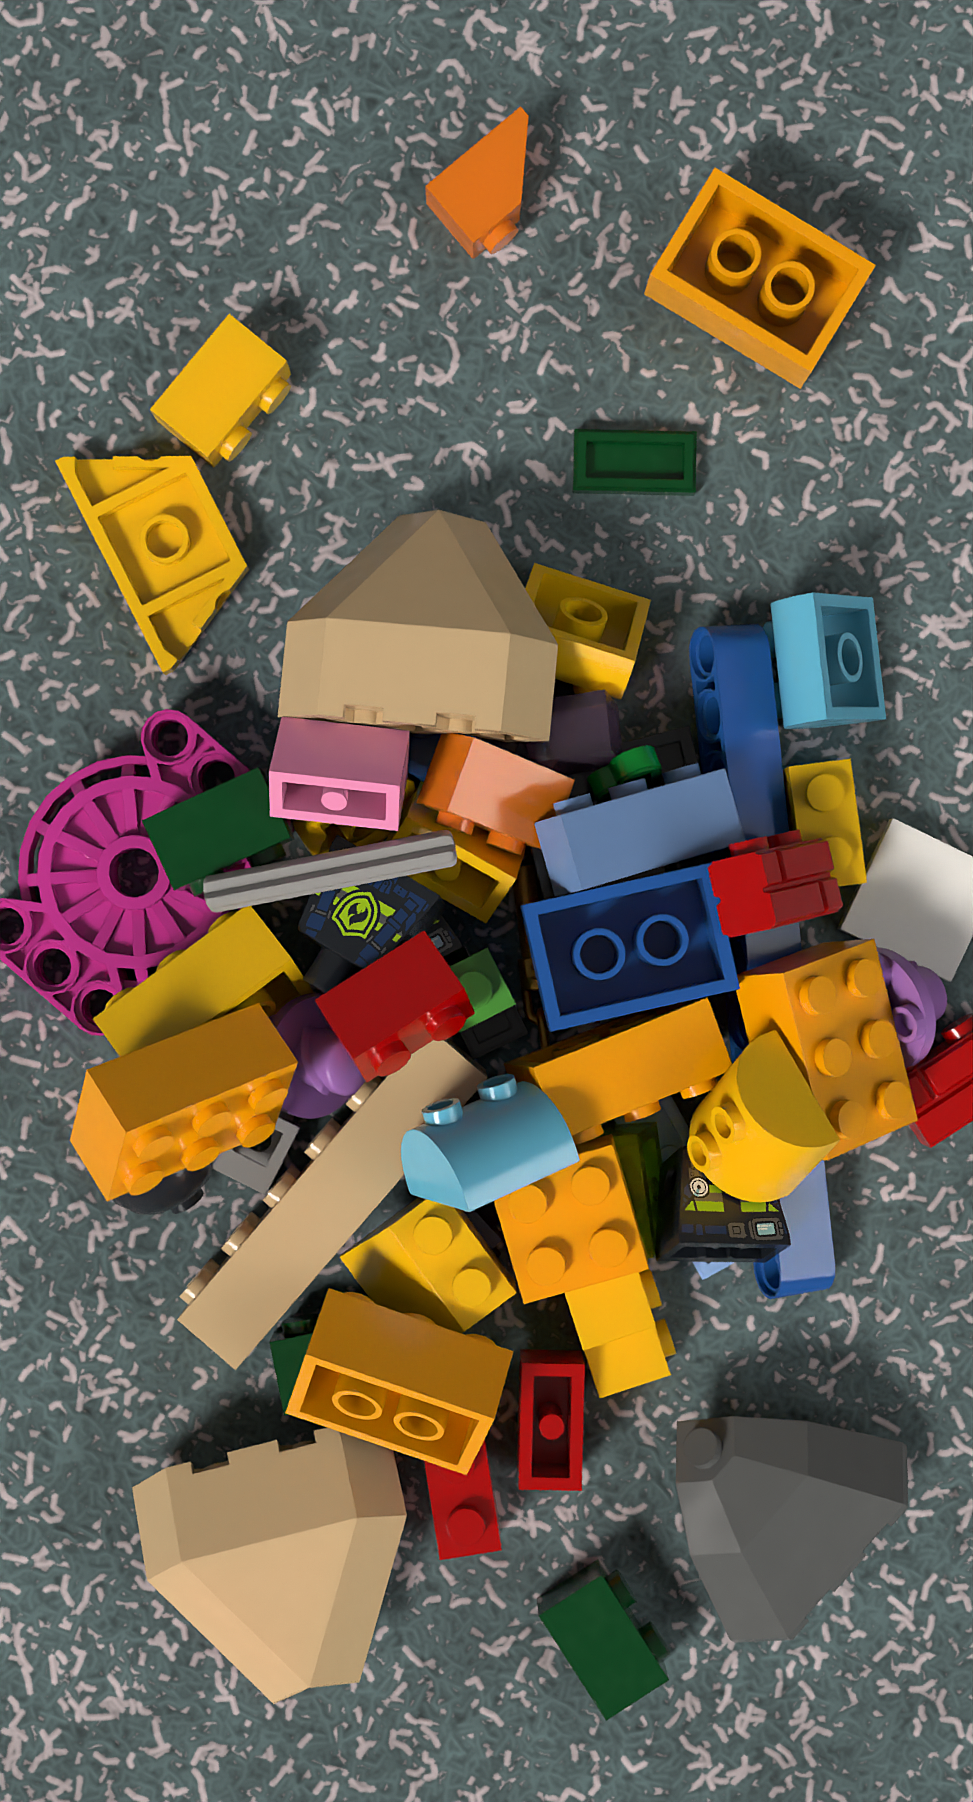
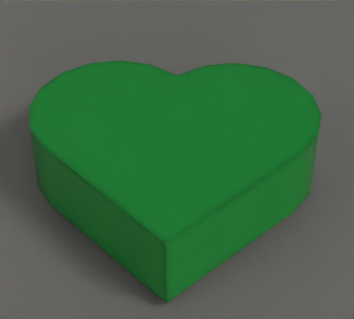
[587,745,662,803]

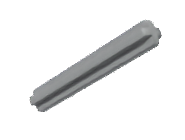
[203,830,457,913]

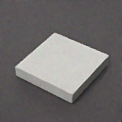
[837,818,973,982]

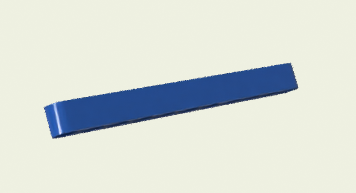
[689,624,835,1299]

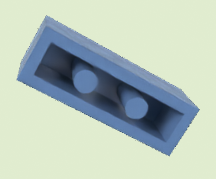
[534,763,746,896]

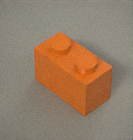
[416,733,575,855]

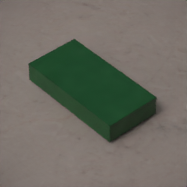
[572,429,697,496]

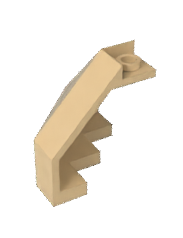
[278,510,558,742]
[132,1428,407,1704]

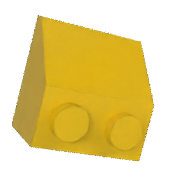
[339,1197,517,1333]

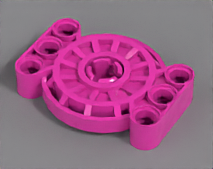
[0,709,294,1036]

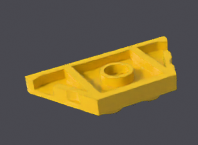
[55,456,249,675]

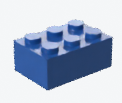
[520,863,740,1031]

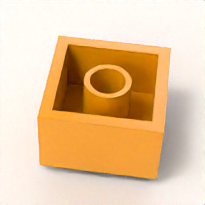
[494,1134,649,1304]

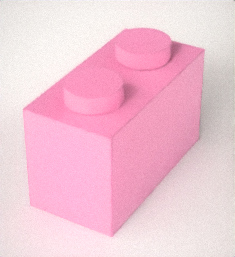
[269,717,410,831]

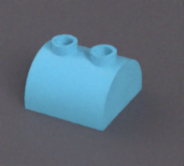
[763,592,886,729]
[401,1074,580,1212]

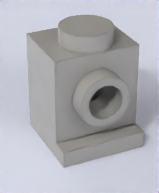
[212,1110,301,1195]

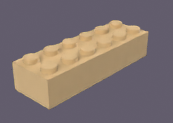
[177,1038,488,1370]

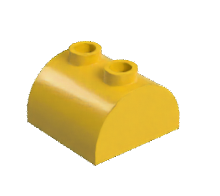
[525,563,651,702]
[687,1030,840,1202]

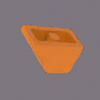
[425,106,529,259]

